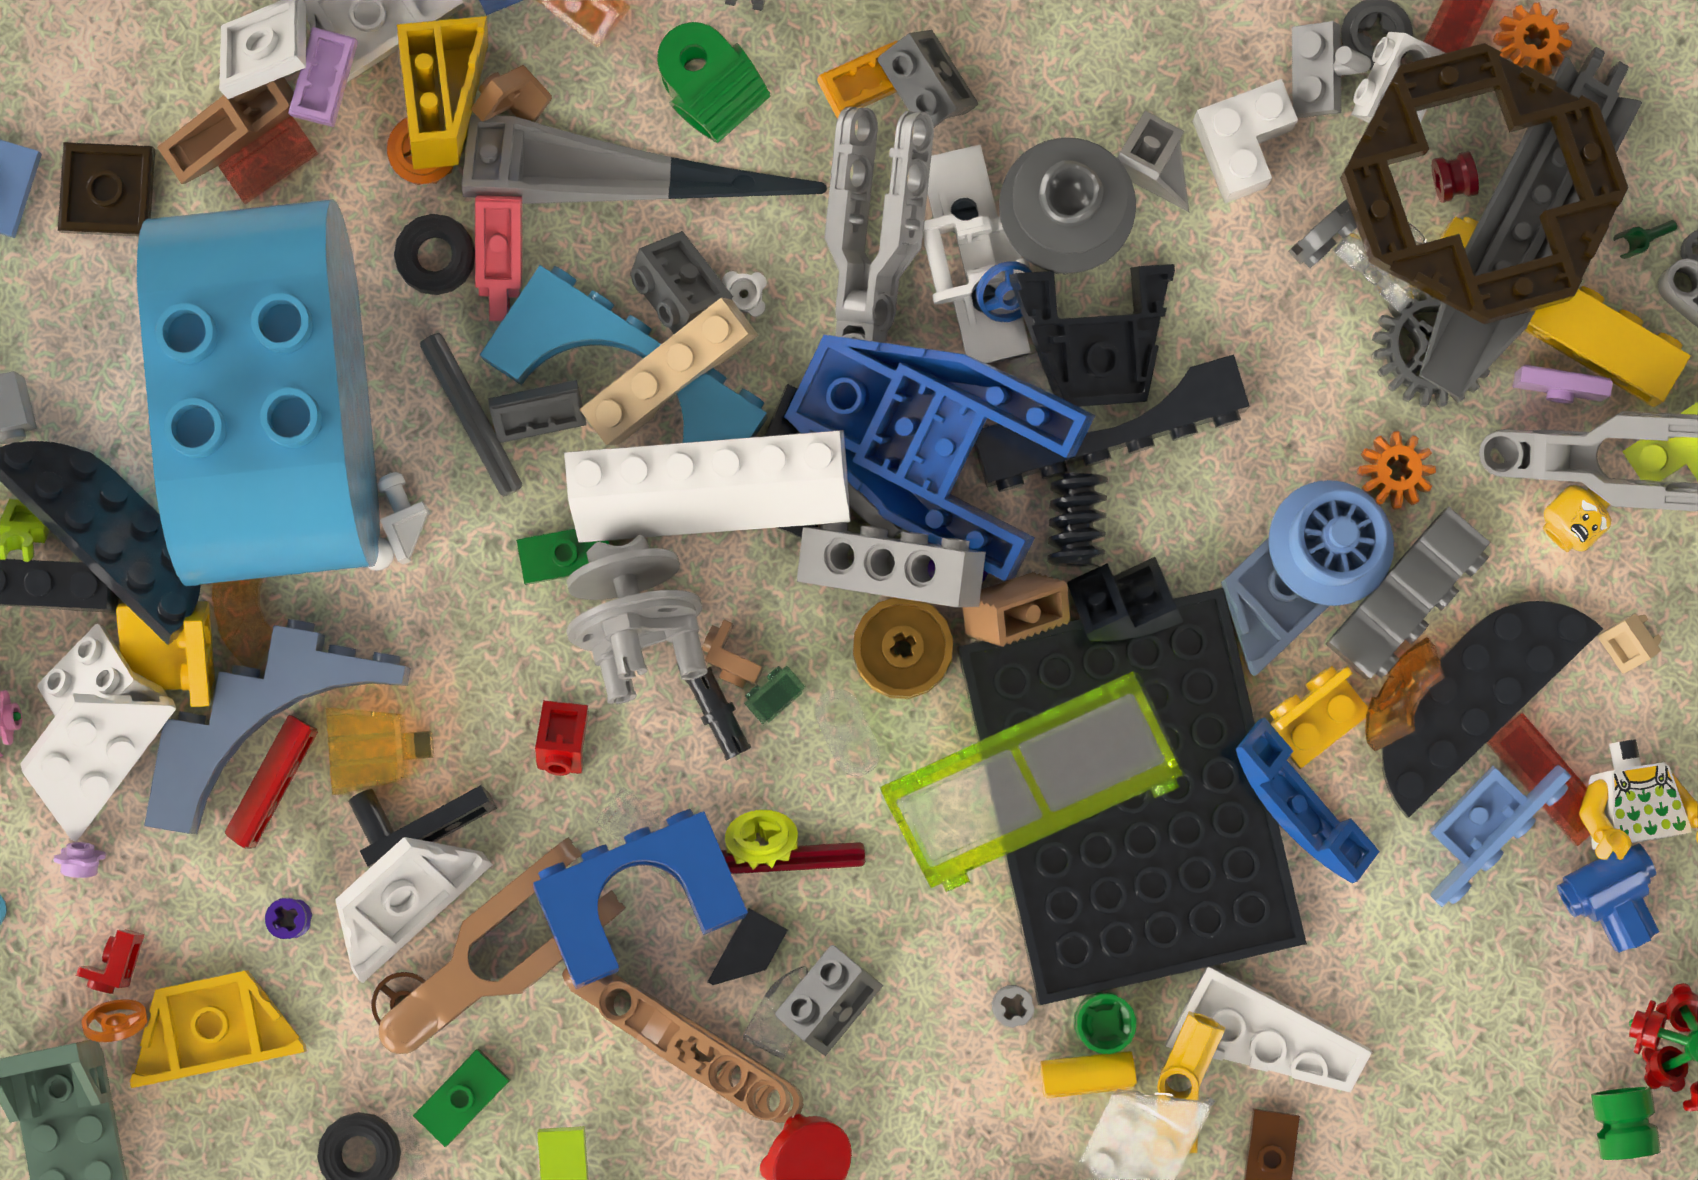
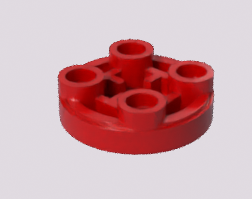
[760,1114,852,1180]

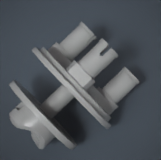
[566,535,708,704]

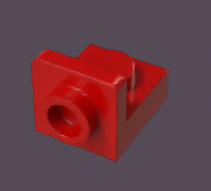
[535,700,589,776]
[76,929,145,994]

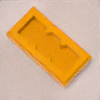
[817,40,898,119]

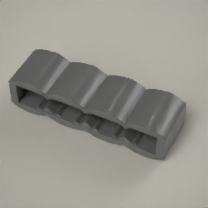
[1326,507,1491,680]

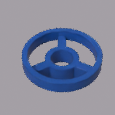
[976,261,1033,322]

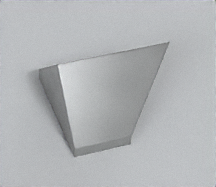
[1117,111,1190,213]

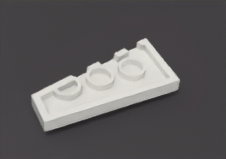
[1165,966,1372,1092]

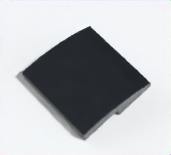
[1067,557,1183,641]

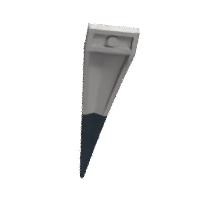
[462,115,827,204]

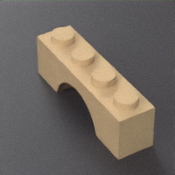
[579,297,759,445]

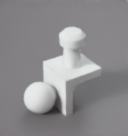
[367,472,431,571]

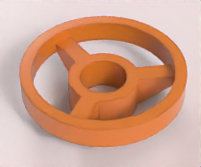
[81,999,148,1042]

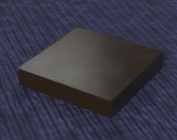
[58,142,155,237]

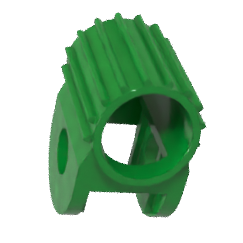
[657,22,771,144]

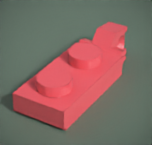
[475,195,523,321]

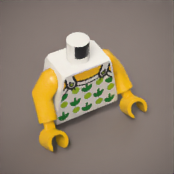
[1579,739,1698,860]

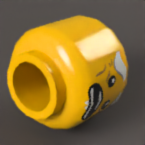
[1543,485,1612,552]

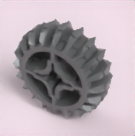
[1372,290,1490,408]

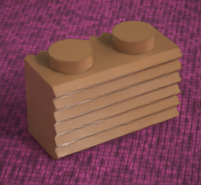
[963,571,1070,647]

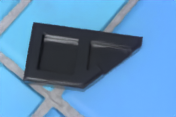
[707,908,788,985]

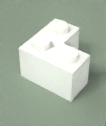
[1192,79,1298,203]

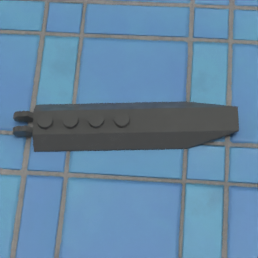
[1419,47,1642,399]

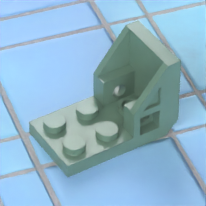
[0,1040,127,1180]

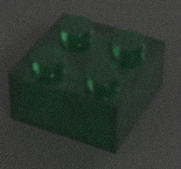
[744,666,807,727]

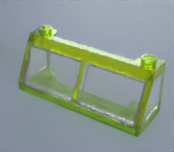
[879,672,1185,892]

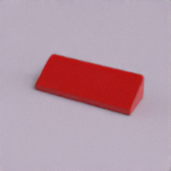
[225,715,318,849]

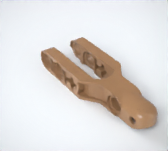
[378,837,626,1054]
[562,967,804,1123]

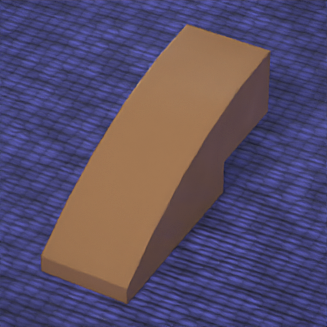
[157,77,294,184]

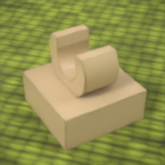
[1597,613,1662,674]

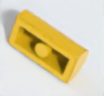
[1040,1051,1137,1099]

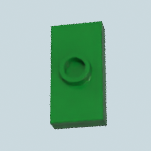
[516,529,610,585]
[413,1049,511,1148]

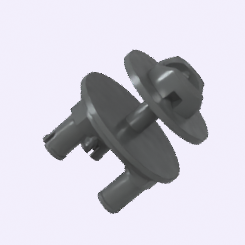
[999,138,1136,275]

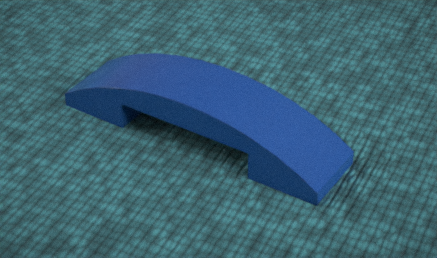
[1236,717,1380,883]

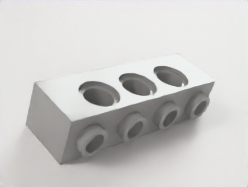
[797,522,986,607]

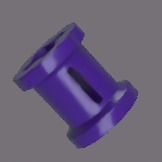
[265,898,312,939]

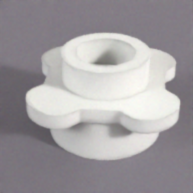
[722,271,767,317]

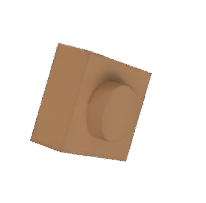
[471,65,552,122]
[702,619,763,689]

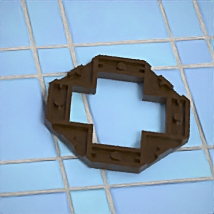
[1340,43,1629,324]

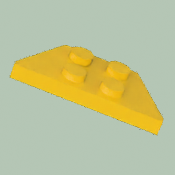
[130,970,307,1088]

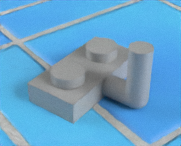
[1292,21,1371,118]

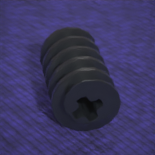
[1047,473,1108,568]

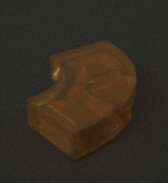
[212,578,273,669]
[1365,637,1445,751]

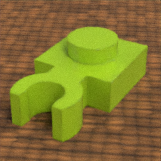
[0,499,50,562]

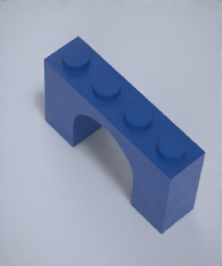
[533,809,748,989]

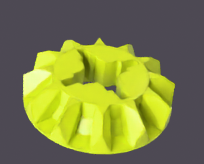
[725,810,798,870]

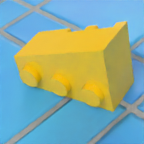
[397,16,488,169]

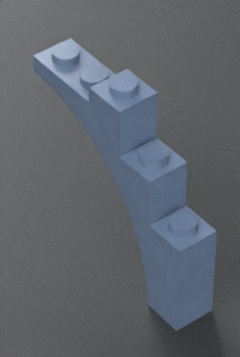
[144,619,411,834]

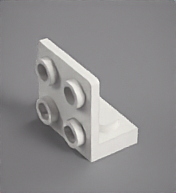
[38,624,168,716]

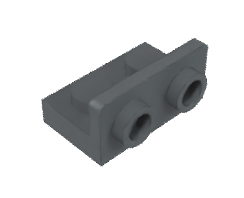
[878,30,979,128]
[630,231,733,334]
[775,945,884,1056]

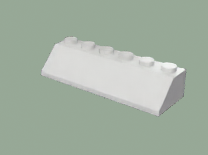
[564,430,851,542]

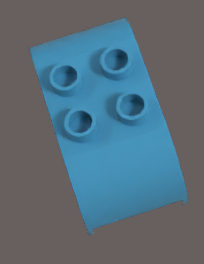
[137,199,380,586]

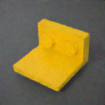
[116,601,216,707]
[1269,666,1372,769]

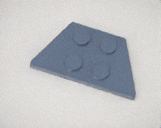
[1221,537,1329,676]

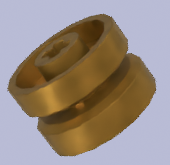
[853,597,953,699]

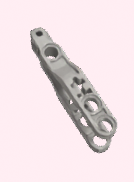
[824,107,934,343]
[1479,411,1698,511]

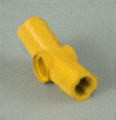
[1157,1011,1225,1155]

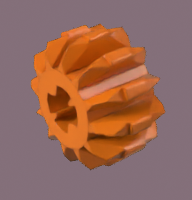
[1493,2,1572,77]
[1357,431,1436,510]

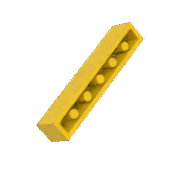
[1440,216,1691,407]

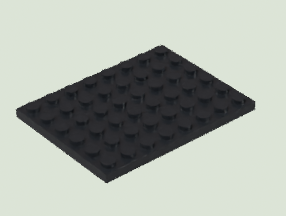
[957,588,1307,1005]

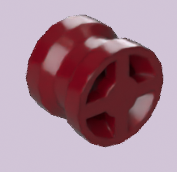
[1431,151,1479,203]

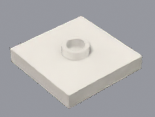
[219,0,306,99]

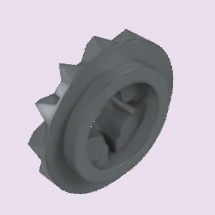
[1340,0,1413,70]

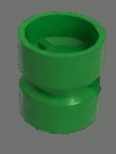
[1073,992,1136,1054]
[1591,1087,1661,1160]

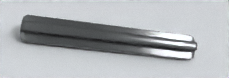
[420,333,522,497]

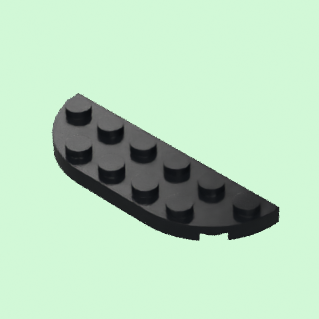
[0,441,201,645]
[1382,601,1603,818]

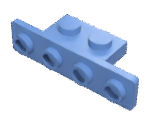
[1429,765,1571,907]

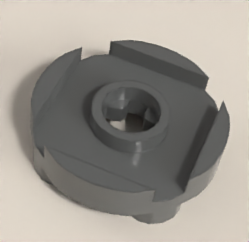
[1288,199,1357,268]

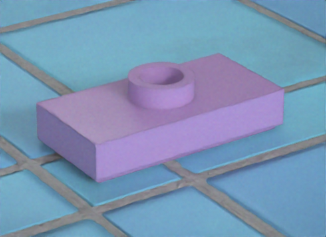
[288,27,358,127]
[1513,364,1613,404]

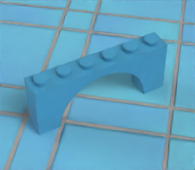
[480,265,768,443]

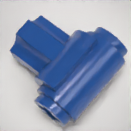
[1557,843,1660,953]

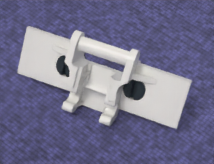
[923,145,1031,364]

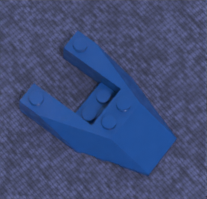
[784,335,1096,581]

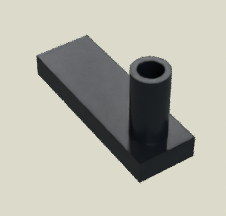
[348,785,497,868]

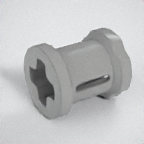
[992,985,1034,1028]

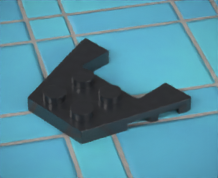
[1009,264,1175,407]

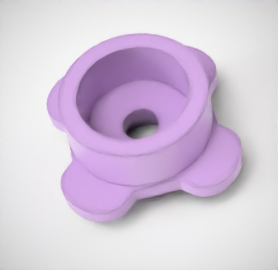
[54,842,106,878]

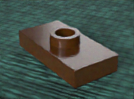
[1244,1108,1300,1180]

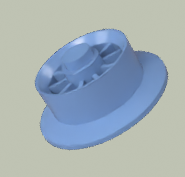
[1269,480,1394,606]

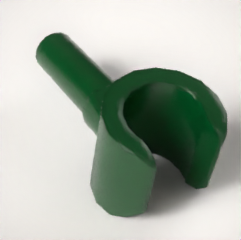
[1613,220,1677,259]

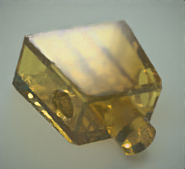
[326,708,434,796]

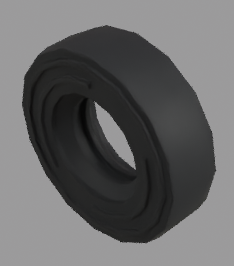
[394,214,475,295]
[317,1112,401,1180]

